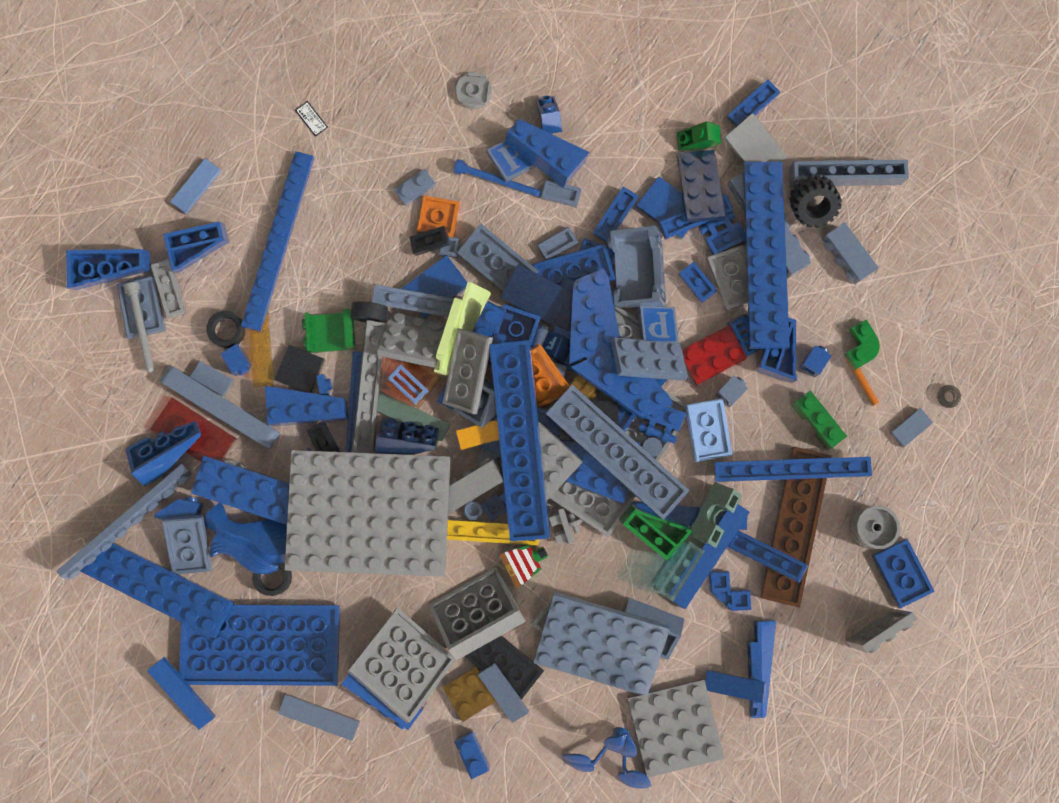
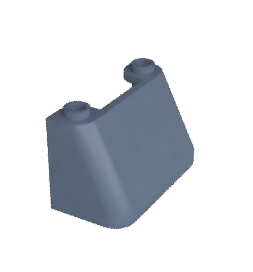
[608,226,666,308]

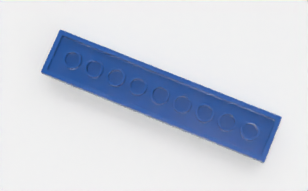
[743,162,790,349]
[489,340,550,541]

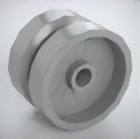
[850,506,900,549]

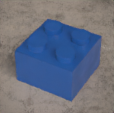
[492,304,541,347]

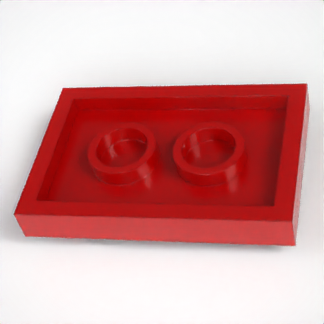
[682,325,747,386]

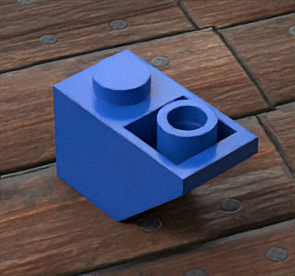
[536,95,562,134]

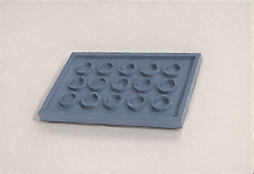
[534,592,670,695]

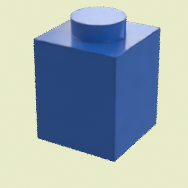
[221,344,253,376]
[799,345,832,377]

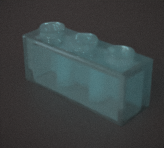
[649,539,705,601]

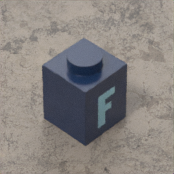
[542,332,570,363]

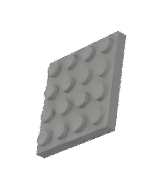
[347,608,455,723]
[627,679,724,778]

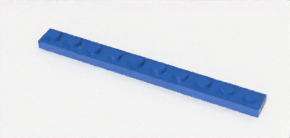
[241,151,314,332]

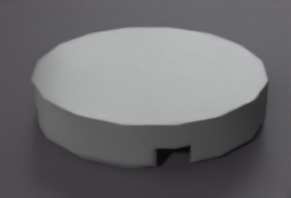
[455,72,492,109]

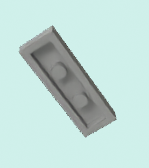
[151,259,187,319]

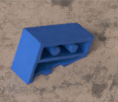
[163,221,229,273]
[756,317,797,383]

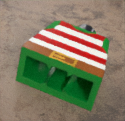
[499,545,549,588]

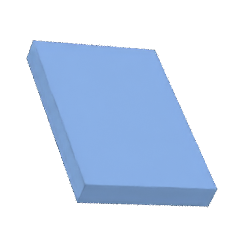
[684,398,732,462]

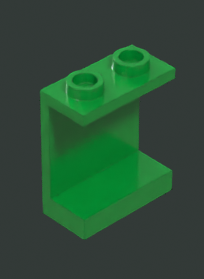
[302,309,356,353]

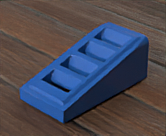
[727,314,760,357]

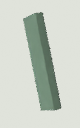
[377,392,450,442]

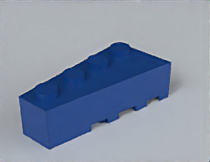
[66,249,151,290]
[265,386,348,427]
[341,674,424,730]

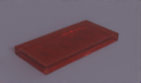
[150,397,237,462]

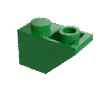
[677,121,722,151]

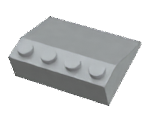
[428,567,526,661]

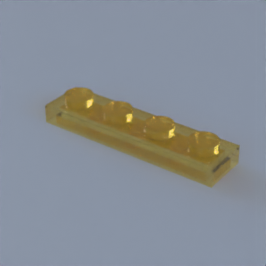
[249,311,274,388]

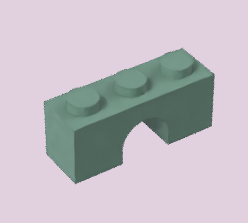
[690,482,742,548]

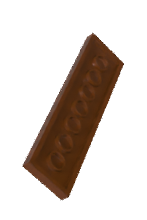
[760,447,832,608]

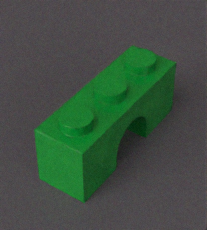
[791,390,847,450]

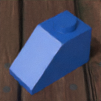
[154,496,203,519]

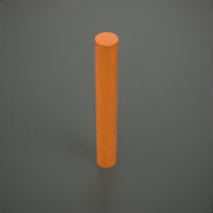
[844,356,879,406]

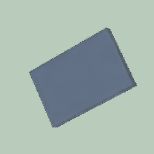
[117,276,166,339]
[162,515,212,574]

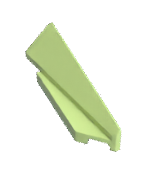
[434,282,490,376]

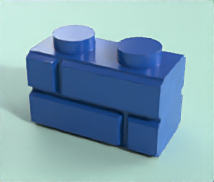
[454,730,490,779]

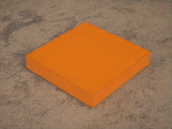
[416,195,460,238]

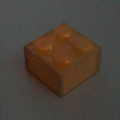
[385,361,441,409]

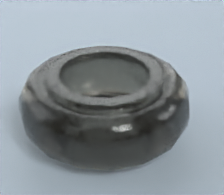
[937,385,961,408]

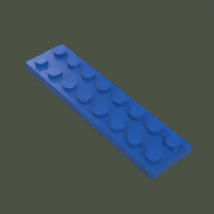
[479,415,629,504]
[80,535,234,638]

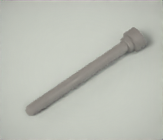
[124,282,154,373]

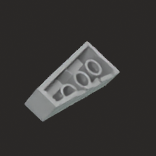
[448,457,504,514]

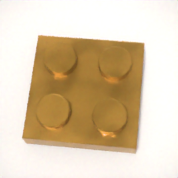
[442,667,496,722]

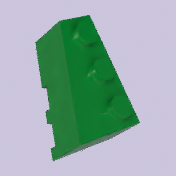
[619,504,692,561]

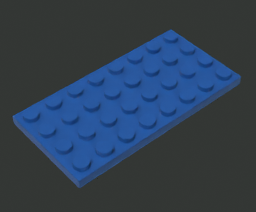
[179,605,340,686]

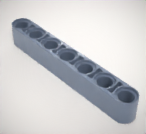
[159,365,280,449]

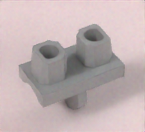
[549,508,583,544]

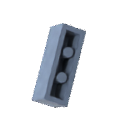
[822,222,879,285]

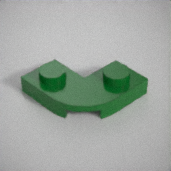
[844,319,880,370]

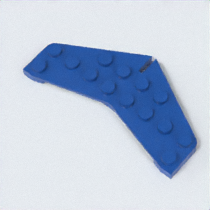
[568,268,673,418]

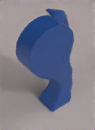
[205,503,287,574]

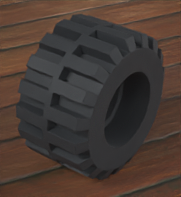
[789,175,842,228]

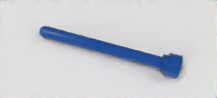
[453,159,541,197]

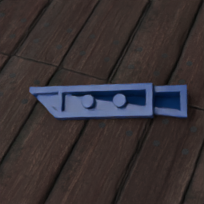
[747,620,776,718]

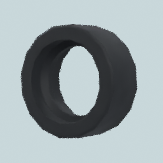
[350,301,388,323]
[206,311,245,348]
[252,562,292,596]

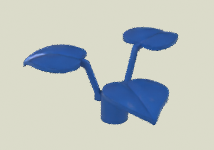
[562,727,652,789]

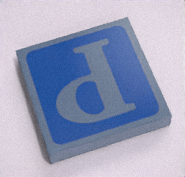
[486,141,536,183]
[638,306,679,344]

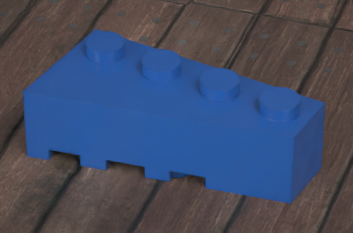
[505,119,589,187]

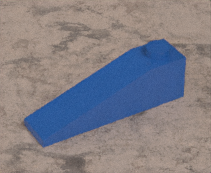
[125,421,202,487]

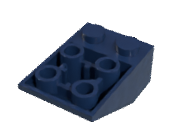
[375,418,439,455]

